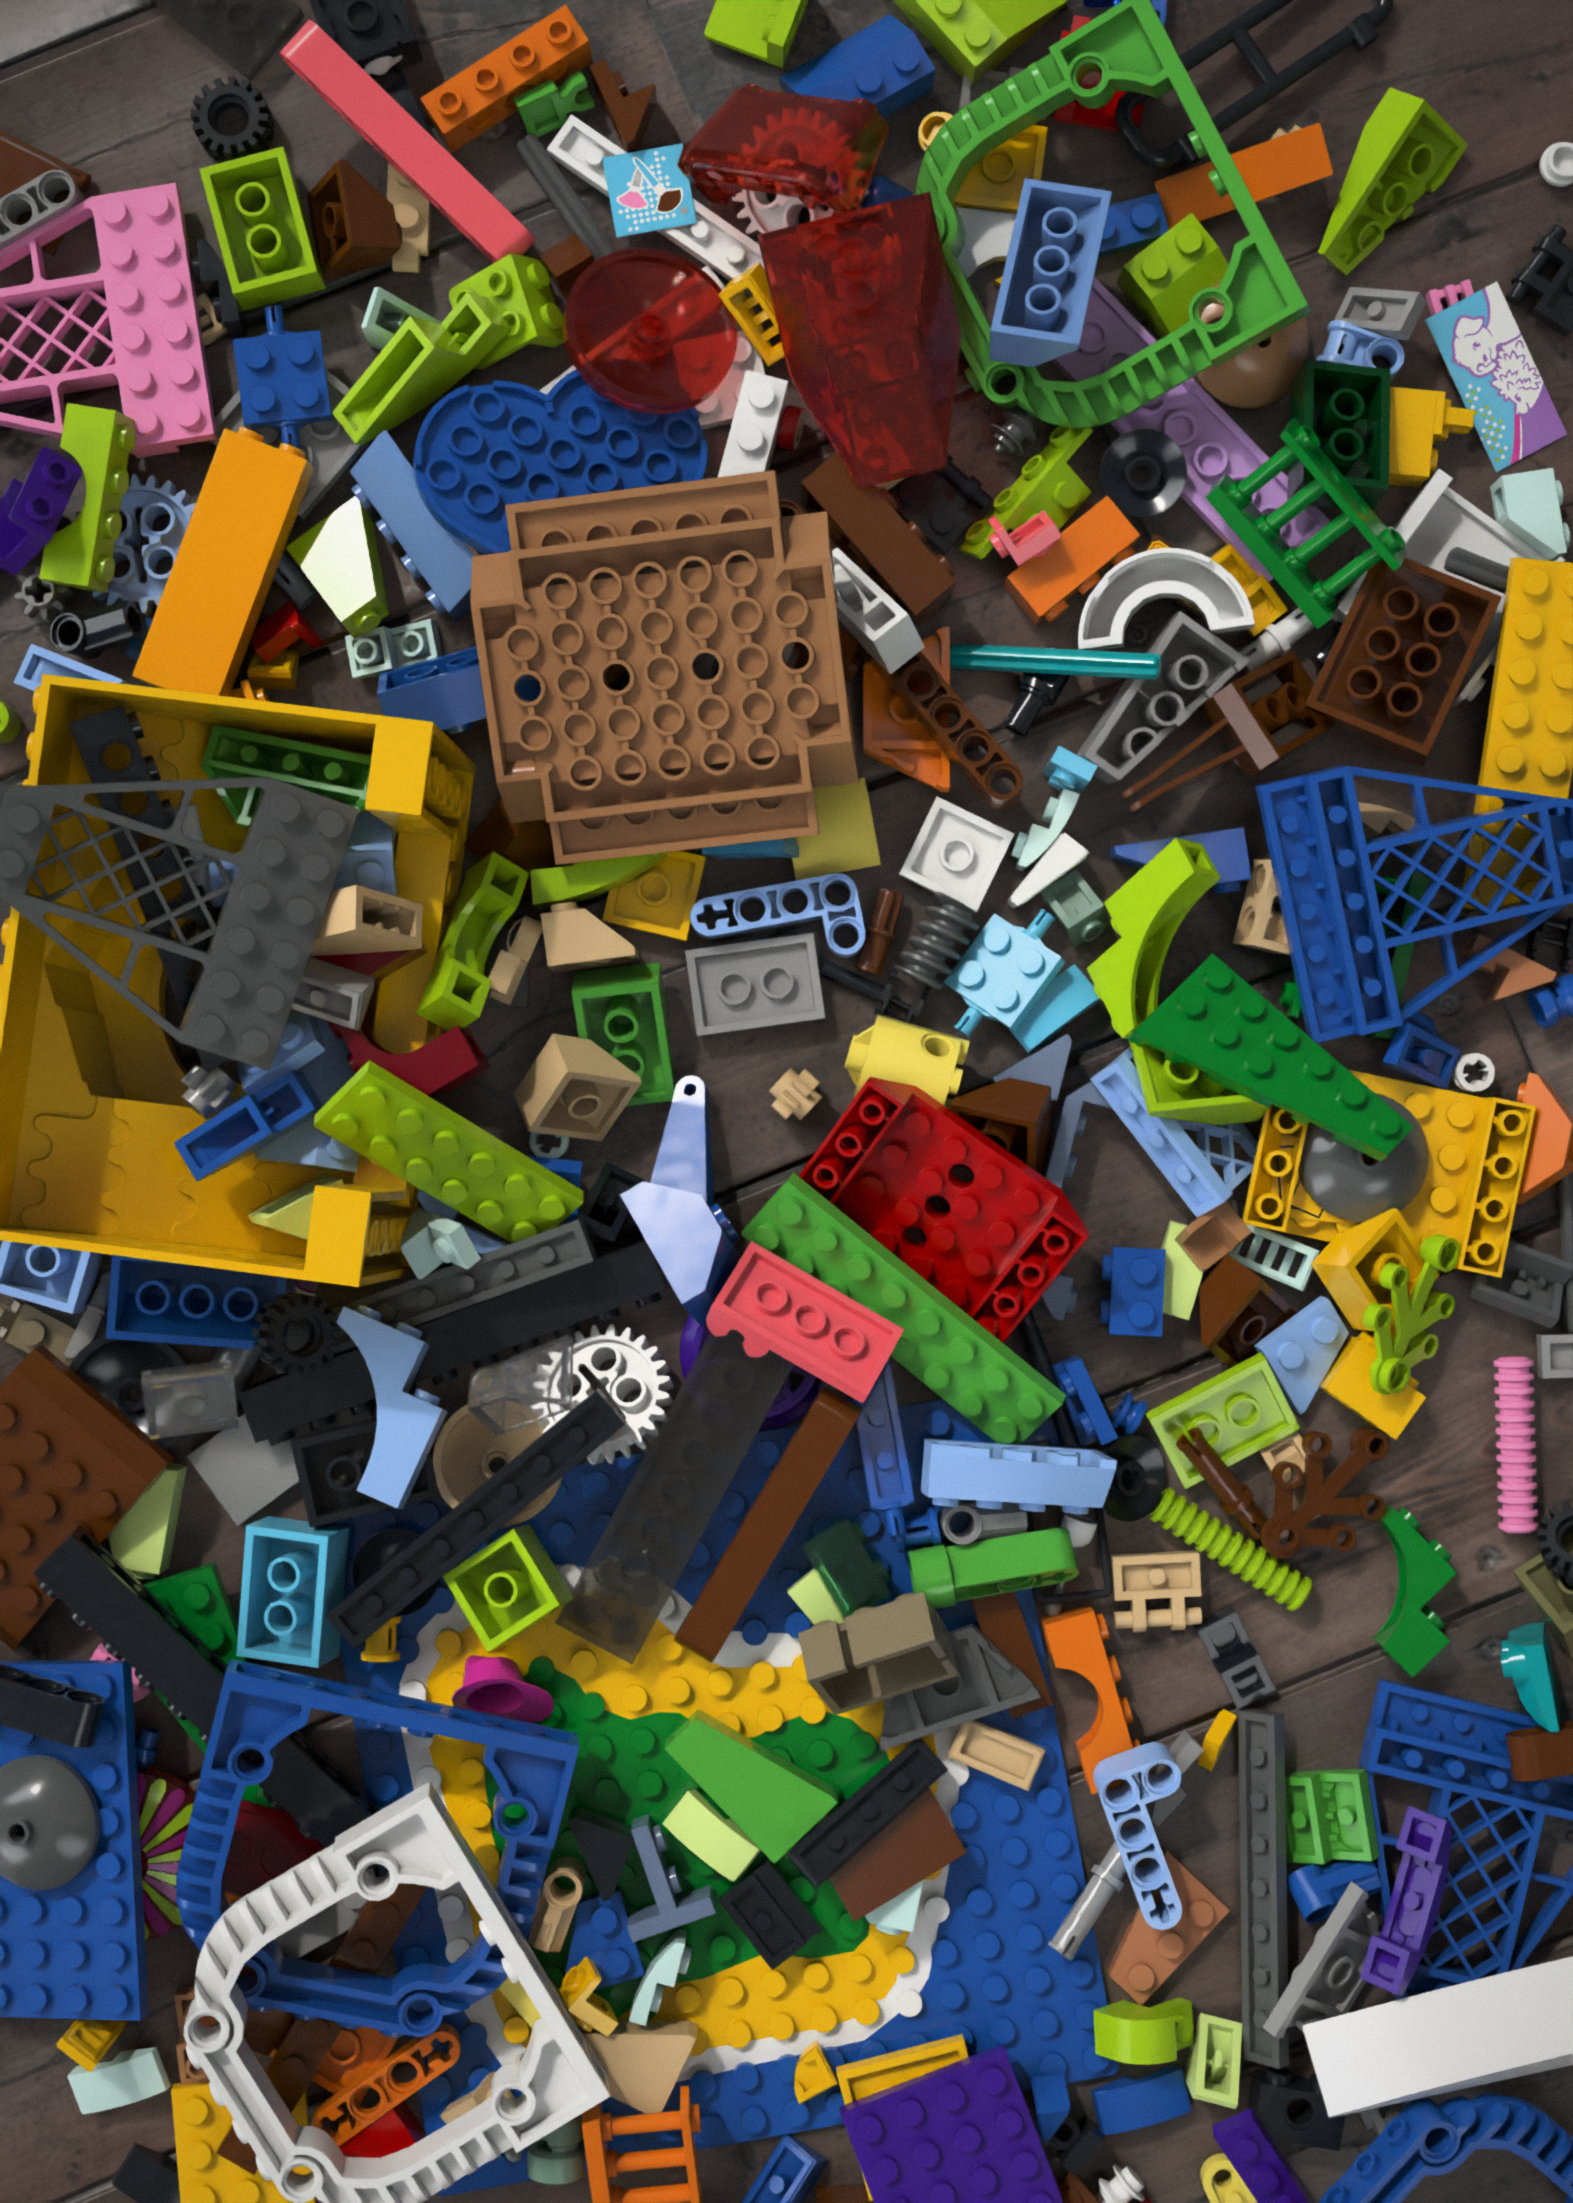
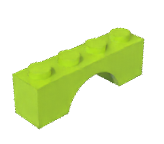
[39,403,136,593]
[416,851,529,1031]

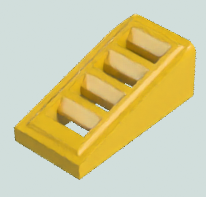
[718,262,803,367]
[56,2019,130,2072]

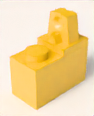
[1389,387,1475,488]
[1319,1326,1426,1440]

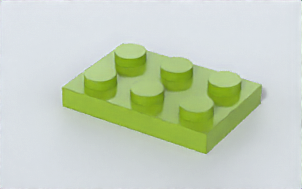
[1145,1352,1300,1490]

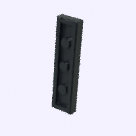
[787,1738,948,1890]

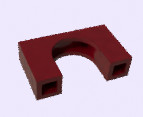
[313,944,490,1100]

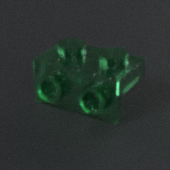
[800,1517,892,1622]

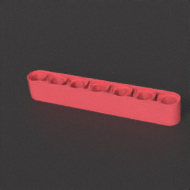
[279,20,535,263]

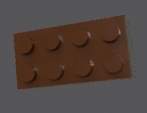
[801,448,956,629]

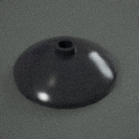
[69,1335,195,1450]

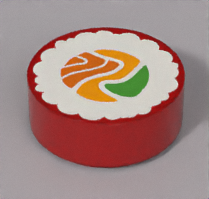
[777,405,805,451]

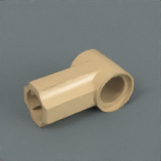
[528,1856,587,1953]

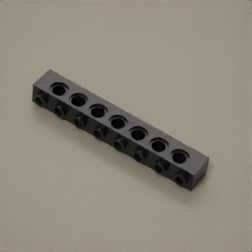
[68,705,233,1070]

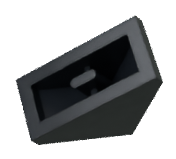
[576,1162,645,1242]
[568,1807,634,1902]

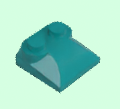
[1500,1622,1560,1732]

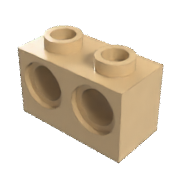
[1233,860,1290,955]

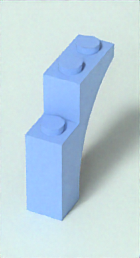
[336,1304,447,1510]

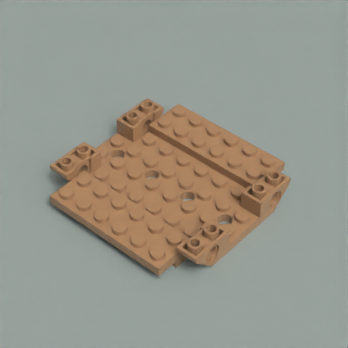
[470,470,859,865]

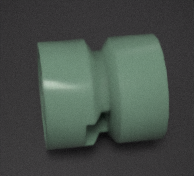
[527,2114,585,2185]

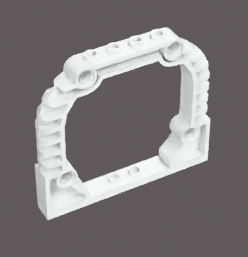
[183,1781,611,2203]

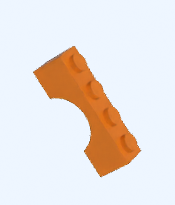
[1039,1604,1140,1795]

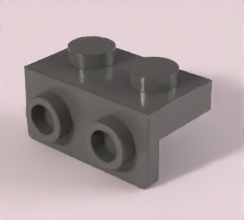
[1470,1239,1573,1328]

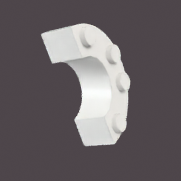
[1078,548,1255,651]

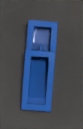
[174,1070,323,1181]

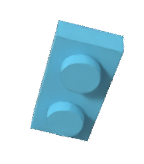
[1042,746,1098,794]

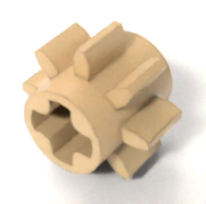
[769,1068,822,1121]

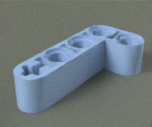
[690,873,865,958]
[1093,1742,1182,1930]

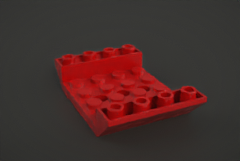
[799,1077,1090,1343]

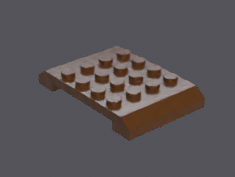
[0,1345,175,1652]

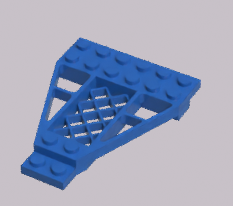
[1255,765,1573,1043]
[1359,1678,1573,2000]

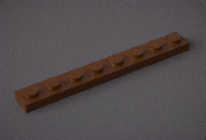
[216,1868,428,2175]

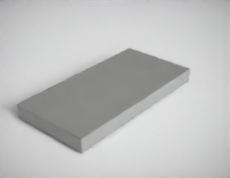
[187,1359,376,1526]

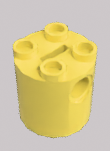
[844,1014,970,1110]

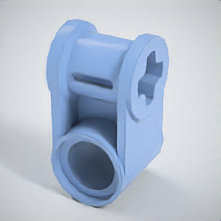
[1316,320,1405,383]

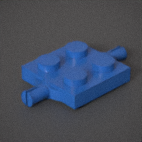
[233,305,333,450]

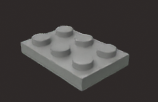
[685,933,825,1037]

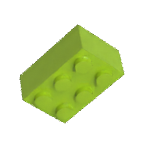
[199,146,326,311]

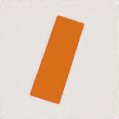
[1155,123,1333,230]

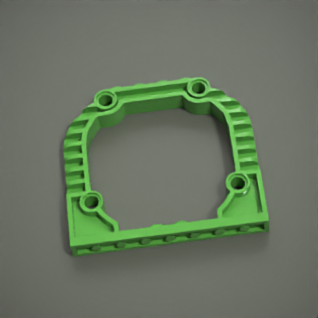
[902,0,1311,428]

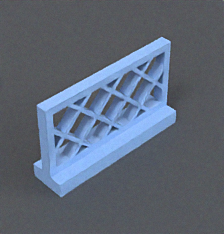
[1090,1046,1258,1217]

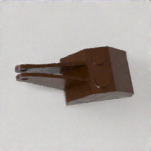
[1121,650,1336,812]

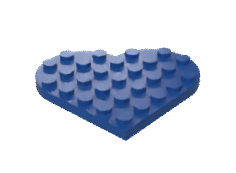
[413,361,708,555]

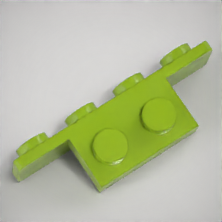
[959,426,1093,560]

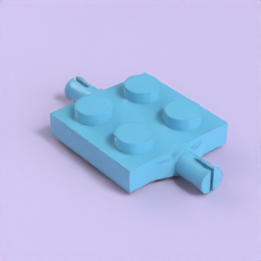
[943,909,1066,1038]

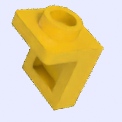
[559,1956,619,2038]

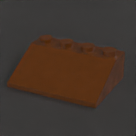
[1305,558,1502,767]

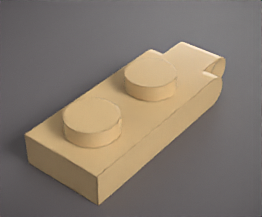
[387,162,432,273]

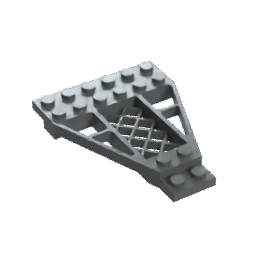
[0,776,359,1071]

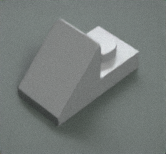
[1334,287,1427,341]

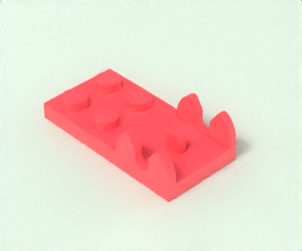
[706,1241,905,1404]

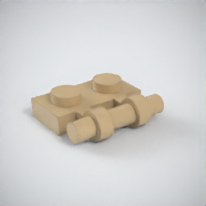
[1110,1550,1202,1632]

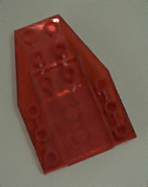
[757,192,961,488]

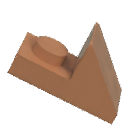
[1460,934,1557,1002]

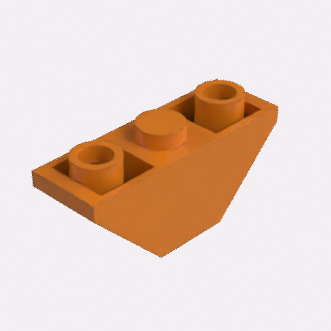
[1516,1073,1573,1206]

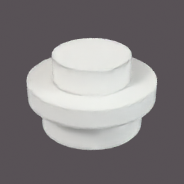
[1539,142,1573,187]

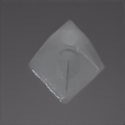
[468,1334,574,1436]

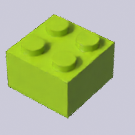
[442,1524,575,1652]

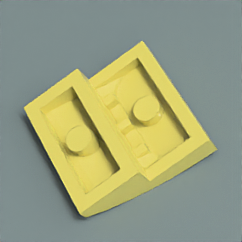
[792,777,881,880]

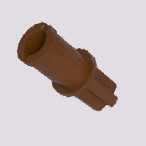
[856,889,904,976]

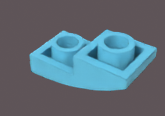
[1008,964,1100,1054]

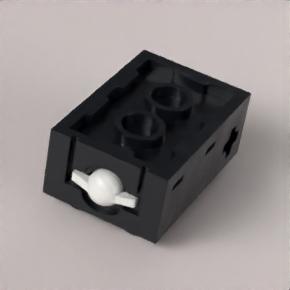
[309,0,424,78]

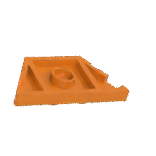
[863,627,950,792]

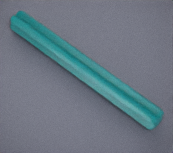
[950,644,1162,680]

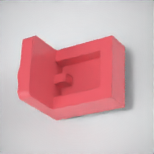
[987,510,1062,566]

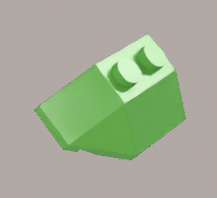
[201,724,372,828]

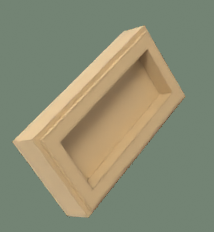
[947,1719,1045,1791]

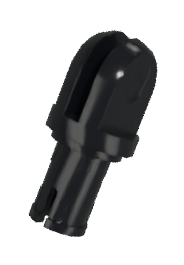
[1002,647,1070,738]

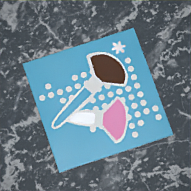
[602,143,697,238]

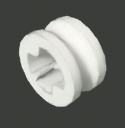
[1452,1053,1495,1092]

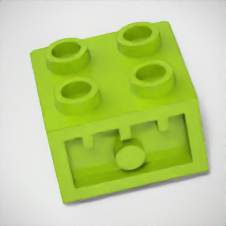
[704,0,809,68]

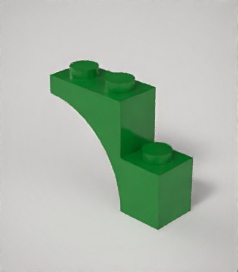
[1373,1504,1457,1678]

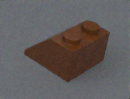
[951,1078,1051,1174]

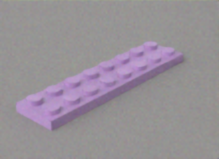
[1050,276,1331,582]

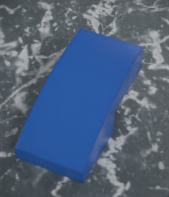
[1091,2065,1191,2135]

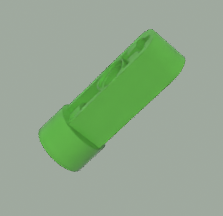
[907,1528,1079,1609]

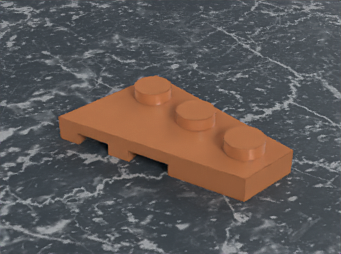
[1108,1847,1230,2005]

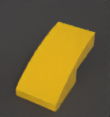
[1210,544,1288,637]

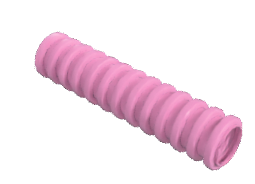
[1493,1356,1539,1534]

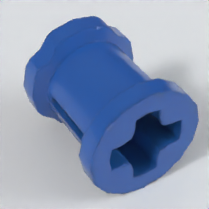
[894,1507,942,1553]

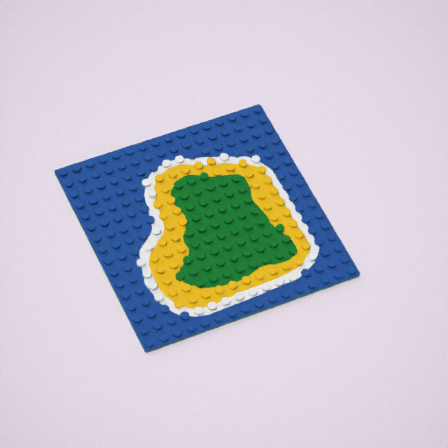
[327,1399,1119,2196]

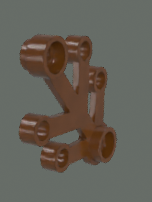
[1261,1426,1389,1559]

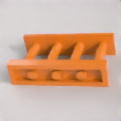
[582,2086,703,2203]

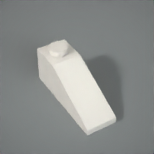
[832,547,925,675]

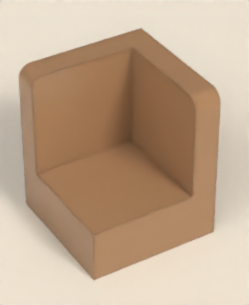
[1174,1201,1252,1272]

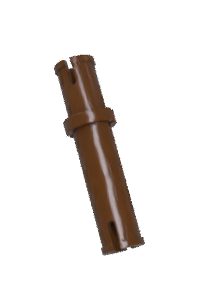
[1176,1428,1269,1540]

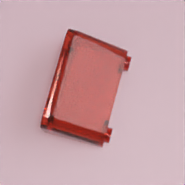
[677,84,890,225]

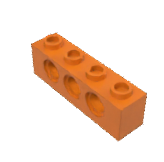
[420,4,593,154]

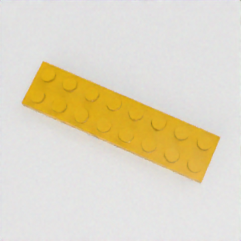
[1463,557,1573,909]

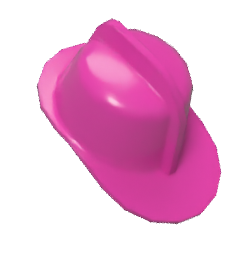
[452,1655,555,1723]

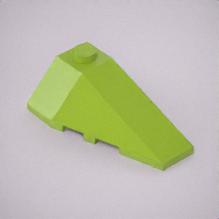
[1318,87,1468,276]

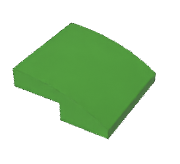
[1285,1769,1380,1865]

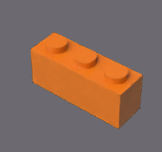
[1003,495,1140,626]

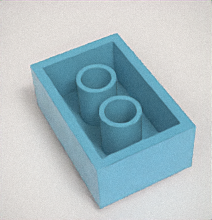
[236,1516,349,1668]

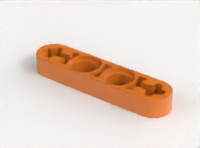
[311,2023,461,2146]

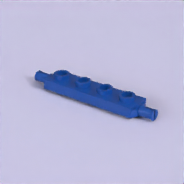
[851,1362,914,1537]

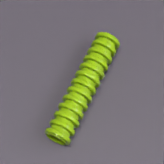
[1149,1487,1312,1612]

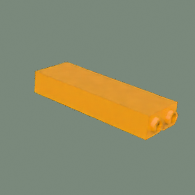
[132,427,314,697]

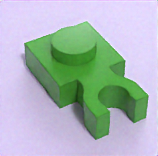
[513,70,595,138]

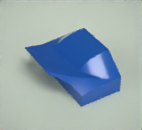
[1382,1011,1461,1090]

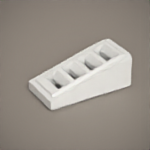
[1007,832,1090,910]

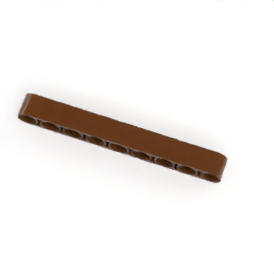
[780,499,1023,810]

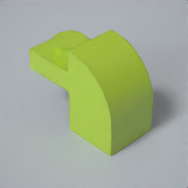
[1093,1997,1194,2065]

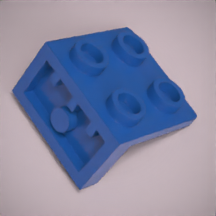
[1022,1354,1118,1447]

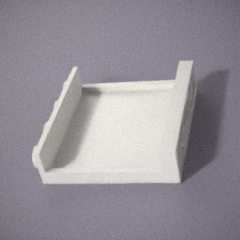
[1332,469,1565,707]

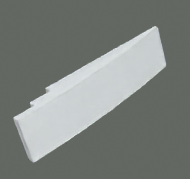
[1302,1956,1573,2118]

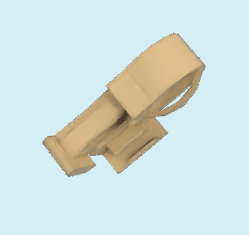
[489,915,543,1005]

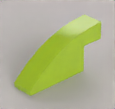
[332,291,511,445]
[530,852,670,910]

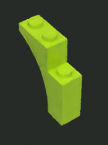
[1086,838,1221,1039]

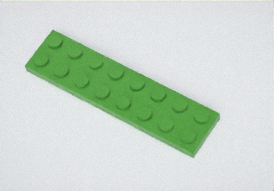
[741,1172,1066,1445]

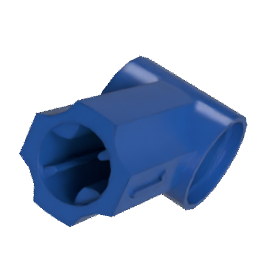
[1287,1860,1382,1924]

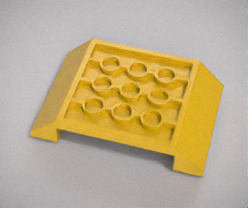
[1242,1069,1536,1278]

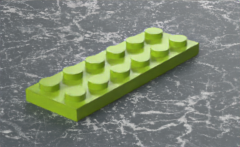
[313,1060,584,1243]

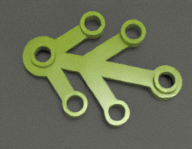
[1363,1234,1460,1395]

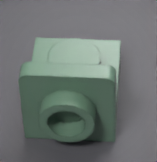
[1040,869,1110,947]

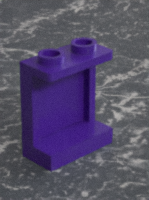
[0,447,83,576]

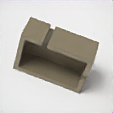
[798,1592,959,1715]

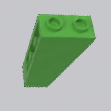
[664,1709,838,1864]

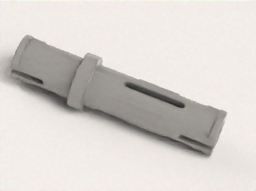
[1048,1842,1127,1961]

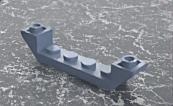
[1040,1081,1113,1321]

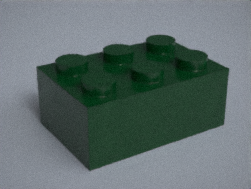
[1287,359,1390,511]

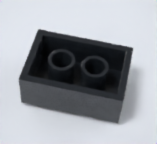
[290,1417,441,1528]

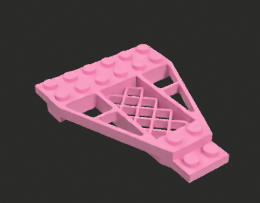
[0,183,218,458]

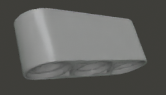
[0,170,85,250]

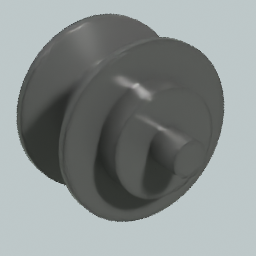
[989,409,1036,456]

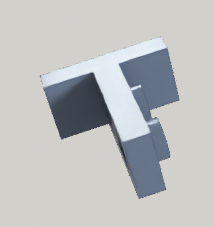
[627,1813,717,1943]

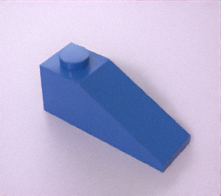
[1109,827,1252,895]

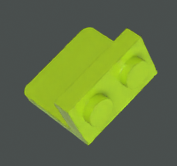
[449,253,567,370]

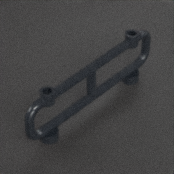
[1115,0,1393,168]

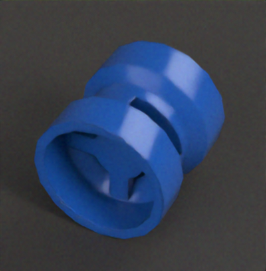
[1526,973,1573,1029]

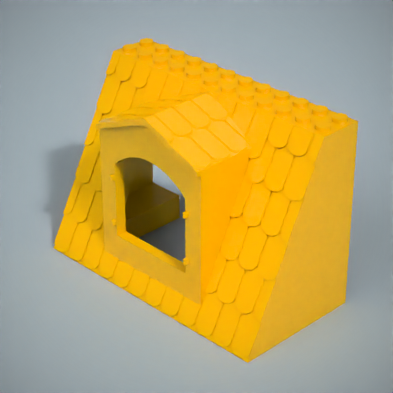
[0,674,476,1287]

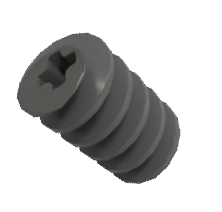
[893,891,979,990]

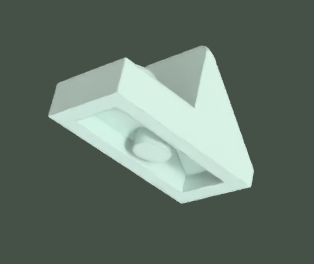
[400,1207,481,1279]

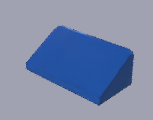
[741,2134,829,2203]

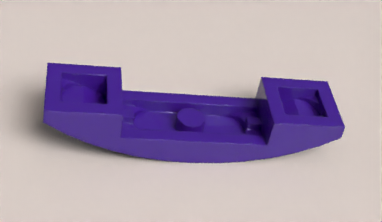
[1360,1806,1451,1996]

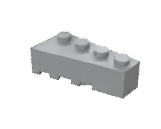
[1076,611,1250,785]

